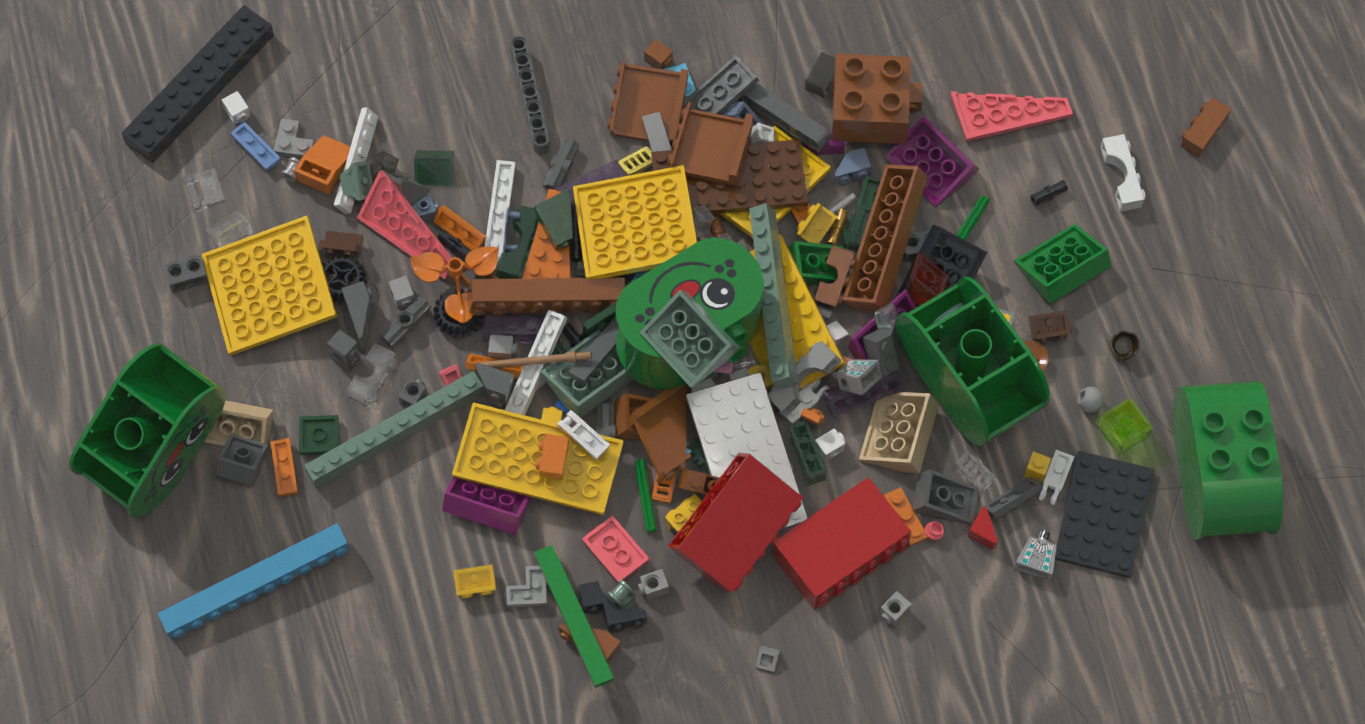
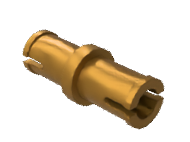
[826,209,849,246]

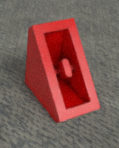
[968,506,998,550]

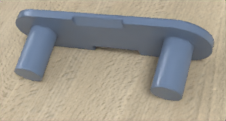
[503,207,521,254]

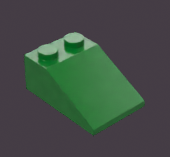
[788,241,848,286]

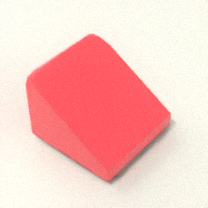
[438,364,462,386]

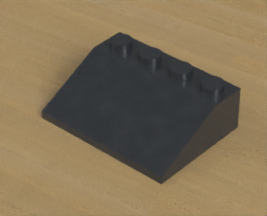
[898,225,988,304]

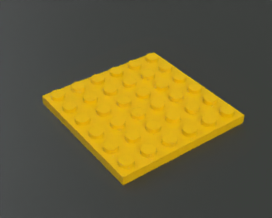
[573,165,697,279]
[201,216,337,356]

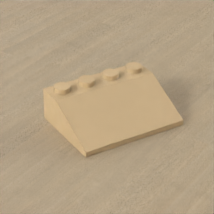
[859,391,939,473]

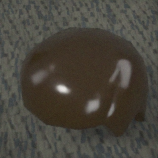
[1110,331,1140,360]

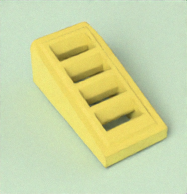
[617,146,652,176]

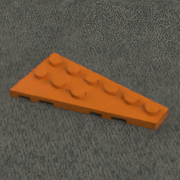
[522,189,571,279]

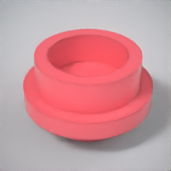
[925,521,944,540]

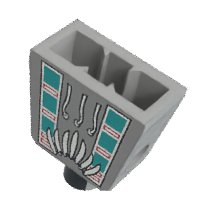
[832,359,882,395]
[1014,531,1057,581]

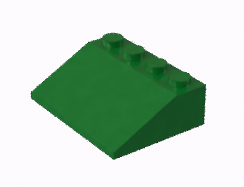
[1014,224,1112,304]

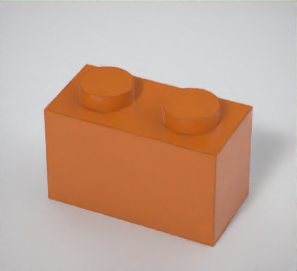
[536,434,569,480]

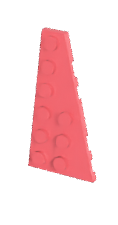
[950,91,1073,142]
[357,170,452,279]

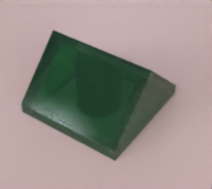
[414,150,454,186]

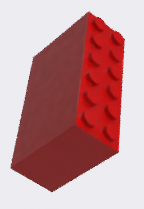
[667,453,803,593]
[772,477,911,610]

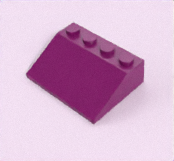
[885,116,980,207]
[442,477,532,535]

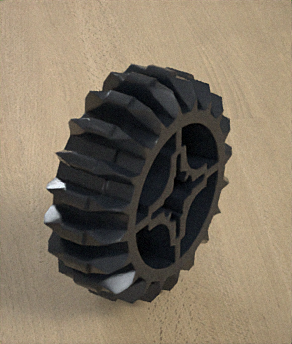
[322,255,368,305]
[433,288,484,338]

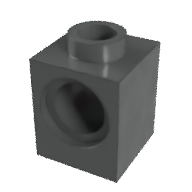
[398,378,428,408]

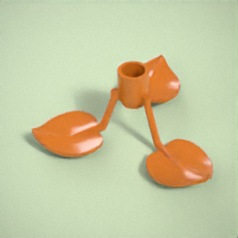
[410,247,498,323]

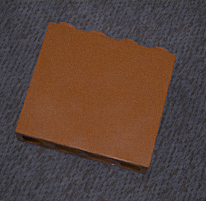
[607,60,689,145]
[668,102,754,186]

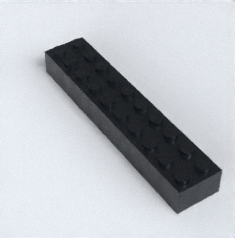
[121,5,274,163]

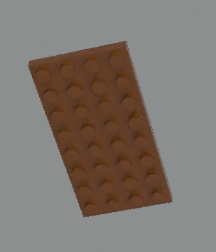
[651,139,808,216]

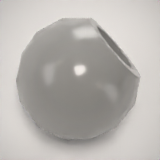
[1077,386,1104,413]

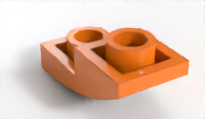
[801,407,825,426]

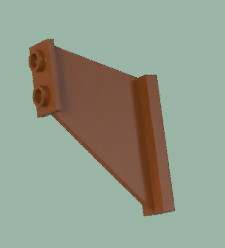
[626,384,691,483]

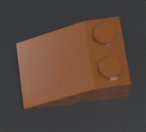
[615,393,653,440]

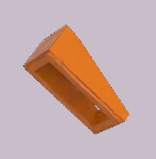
[651,470,678,504]

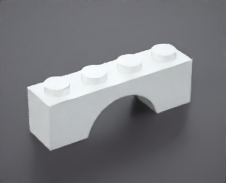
[1100,134,1146,212]

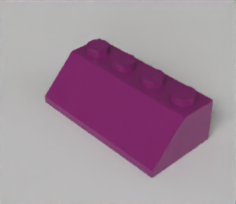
[848,290,916,360]

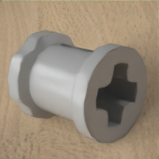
[281,157,300,182]

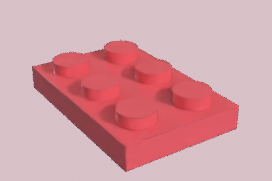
[582,515,650,584]

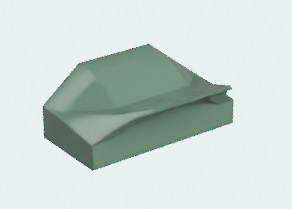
[340,161,373,200]

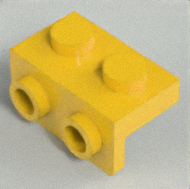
[797,203,838,244]
[665,494,701,532]
[453,564,496,598]

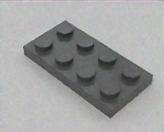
[683,55,759,115]

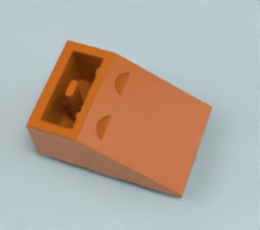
[295,135,350,195]

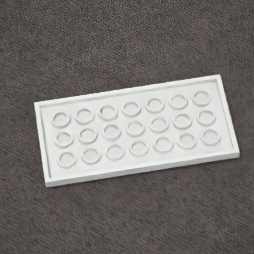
[686,373,807,529]

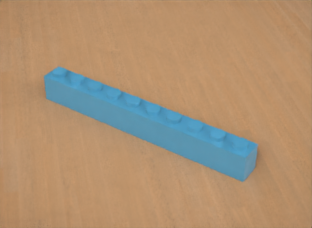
[157,523,350,639]

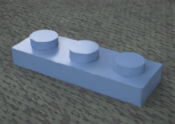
[231,122,281,172]

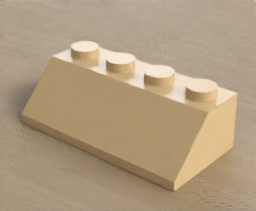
[204,401,273,446]

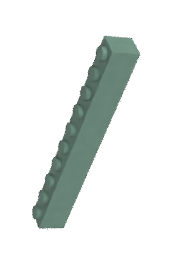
[749,203,798,389]
[304,371,485,489]

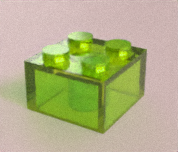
[1096,397,1153,455]

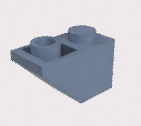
[834,148,871,185]

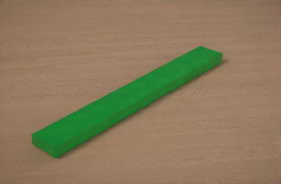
[534,545,614,688]

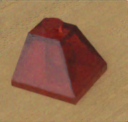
[910,253,948,306]

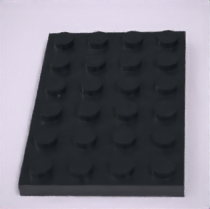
[1055,451,1155,579]

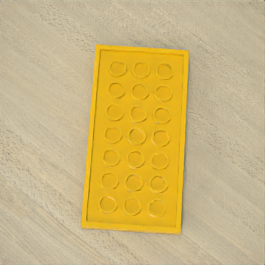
[750,234,846,391]
[452,402,624,515]

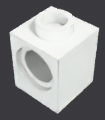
[222,91,251,125]
[814,428,846,462]

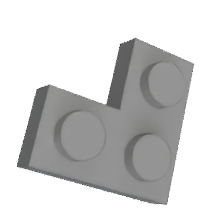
[274,119,314,158]
[506,566,547,607]

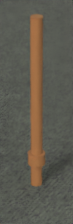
[478,351,592,368]

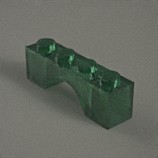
[496,205,539,279]

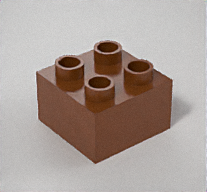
[831,53,911,144]

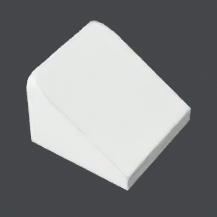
[751,123,774,143]
[827,321,849,345]

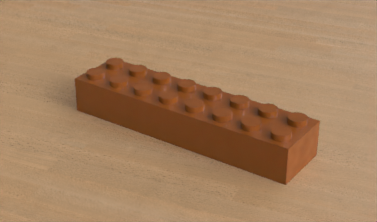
[843,164,928,312]
[468,278,625,316]

